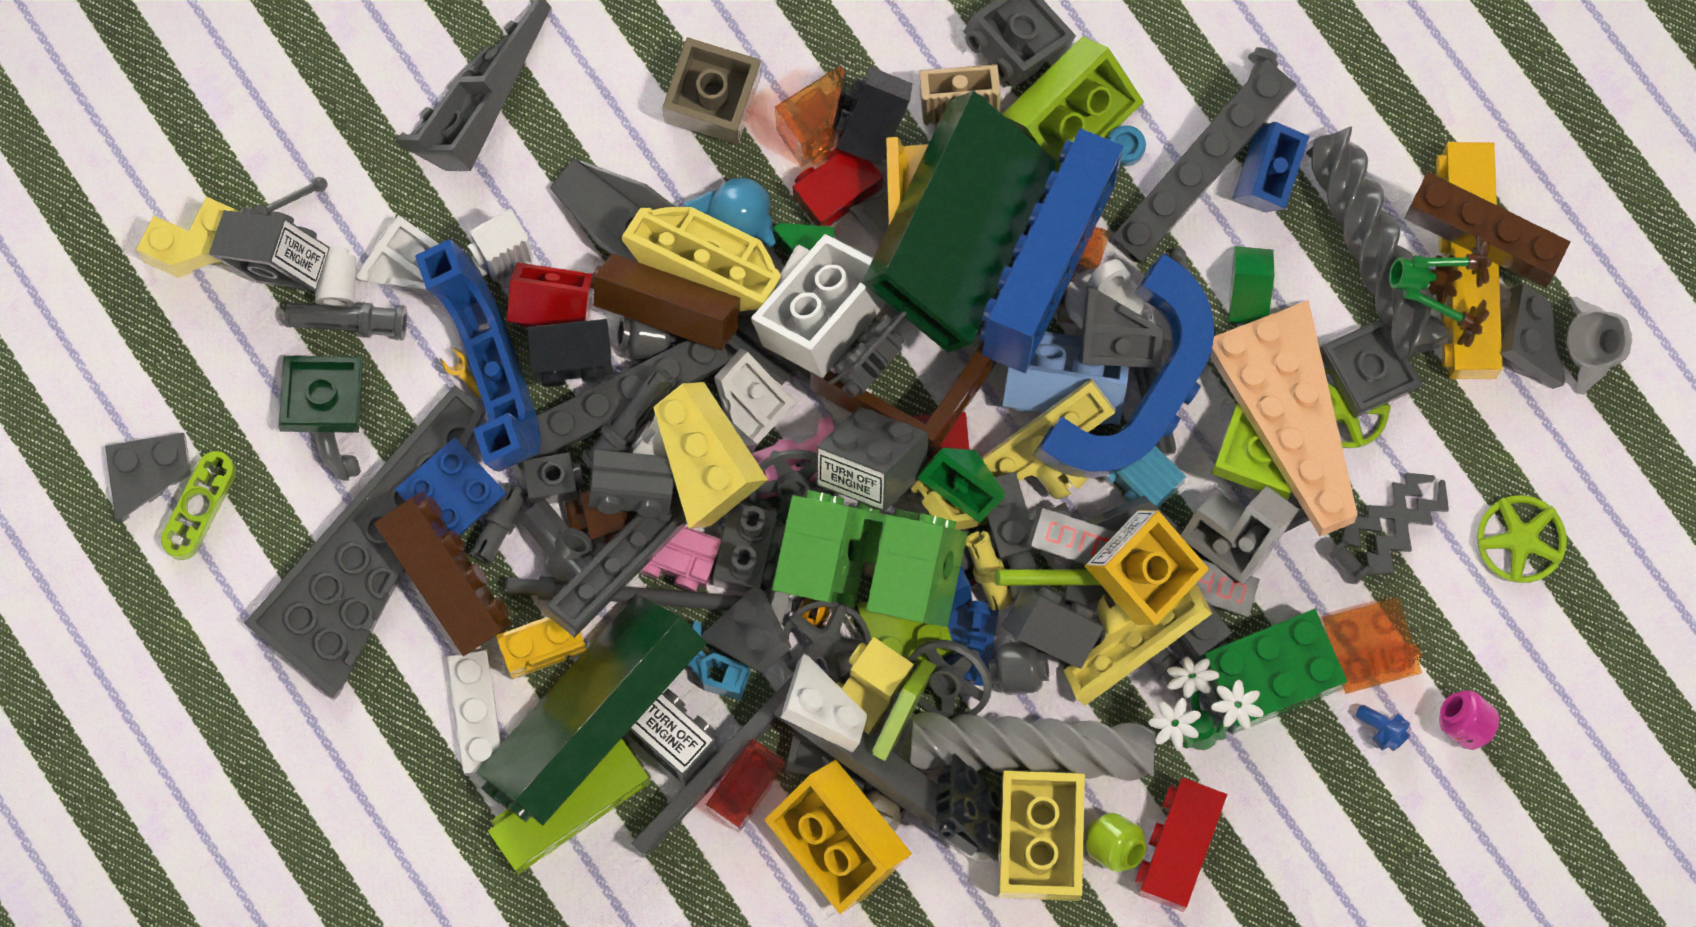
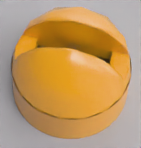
[799,597,830,628]

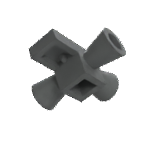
[961,472,1071,600]

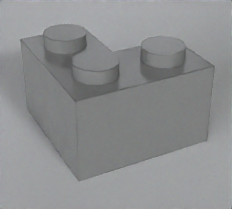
[1180,486,1299,585]

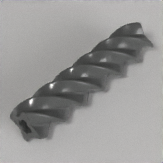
[1306,126,1449,361]

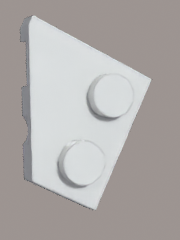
[714,348,796,444]

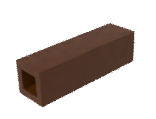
[590,253,740,351]

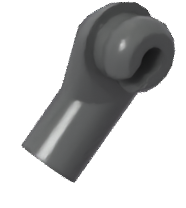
[314,432,361,481]

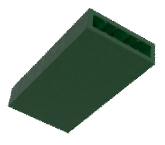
[861,90,1057,353]
[475,594,707,826]

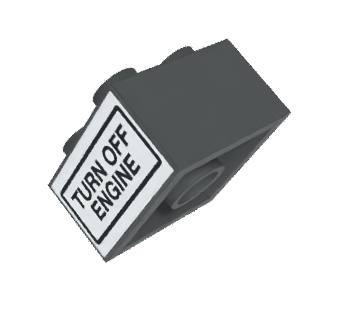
[209,208,330,291]
[816,407,928,512]
[627,689,718,787]

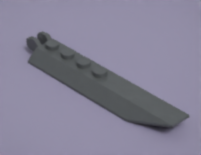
[550,158,837,385]

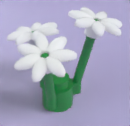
[1148,657,1264,750]

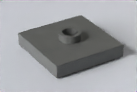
[1320,320,1423,418]

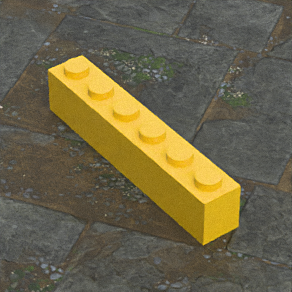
[1436,142,1502,379]

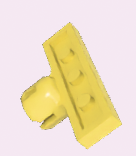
[981,378,1115,499]
[1063,584,1212,706]

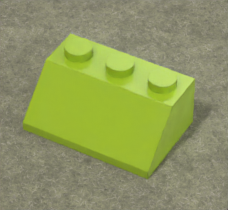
[1002,36,1144,172]

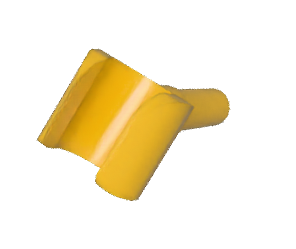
[440,348,481,399]

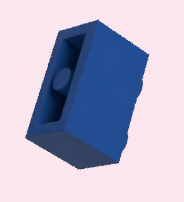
[1232,122,1310,213]

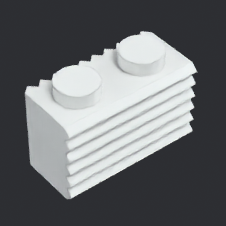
[468,208,533,282]

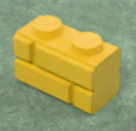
[496,617,587,680]

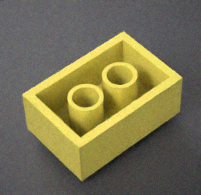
[998,771,1085,901]

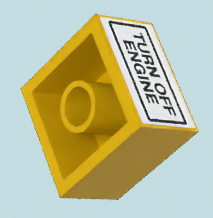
[1085,510,1209,626]

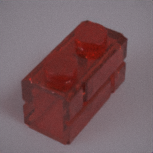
[706,739,786,833]

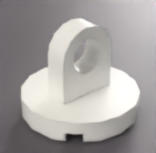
[1065,259,1143,329]

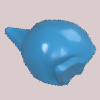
[684,178,775,247]

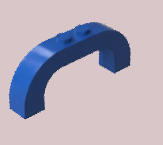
[415,239,541,472]
[1032,254,1214,478]

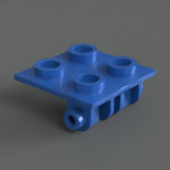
[395,437,507,536]
[912,601,999,686]

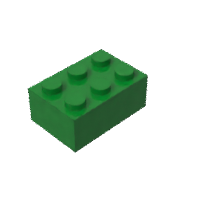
[1202,608,1348,735]

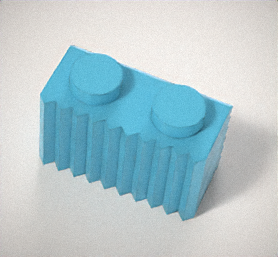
[1102,424,1186,508]

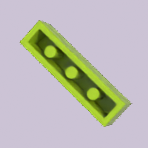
[488,738,651,875]

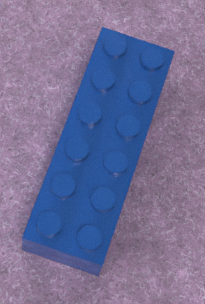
[979,128,1124,374]

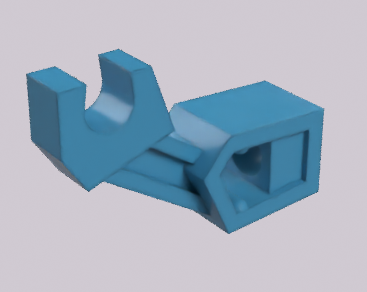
[688,621,751,701]

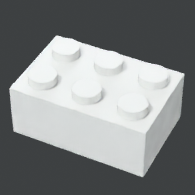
[751,234,887,378]

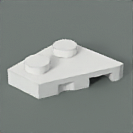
[356,215,439,291]
[781,654,867,752]

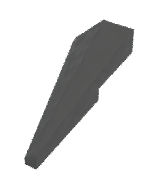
[396,0,551,171]

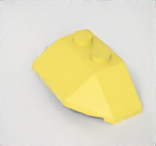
[622,207,781,312]

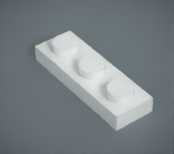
[447,650,501,776]

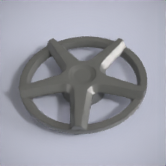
[749,450,835,520]
[783,600,871,684]
[907,640,992,719]

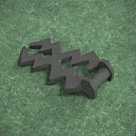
[1329,473,1449,584]

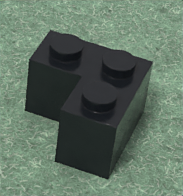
[834,66,913,165]

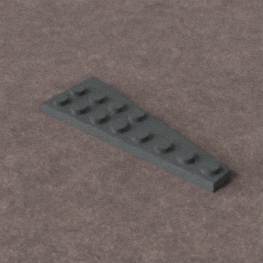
[244,385,486,701]

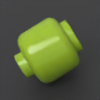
[1086,812,1147,873]

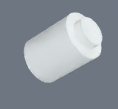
[315,246,356,307]

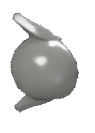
[1566,297,1632,395]

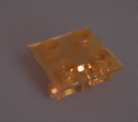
[1322,597,1422,694]

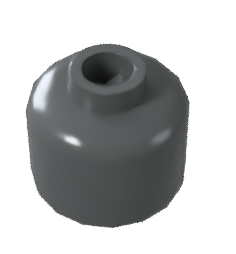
[617,317,677,360]
[989,641,1049,695]

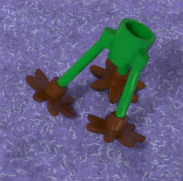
[1389,235,1492,347]

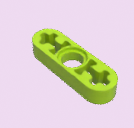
[161,451,236,560]

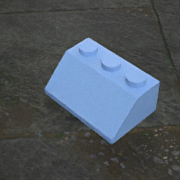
[1002,331,1129,425]

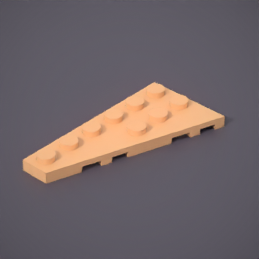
[1210,300,1357,537]

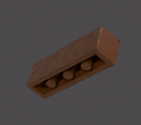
[1404,171,1571,288]
[374,491,512,657]

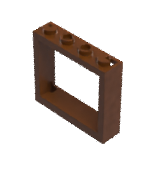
[808,321,998,459]

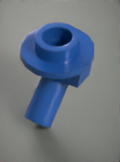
[1356,705,1410,751]

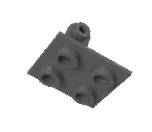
[828,311,907,398]

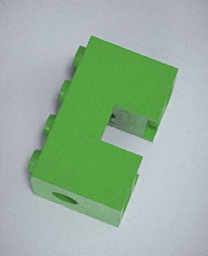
[772,490,968,627]

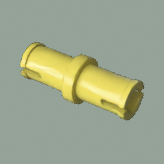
[965,531,1013,610]

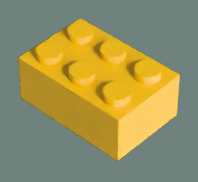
[764,760,912,914]

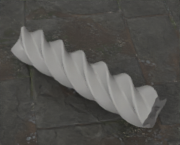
[910,712,1156,781]

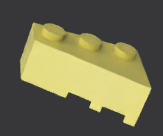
[653,382,768,529]

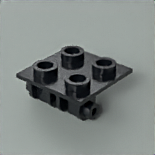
[935,753,1002,861]

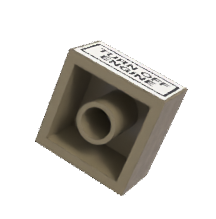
[662,37,762,145]

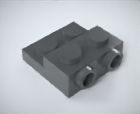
[963,0,1076,87]

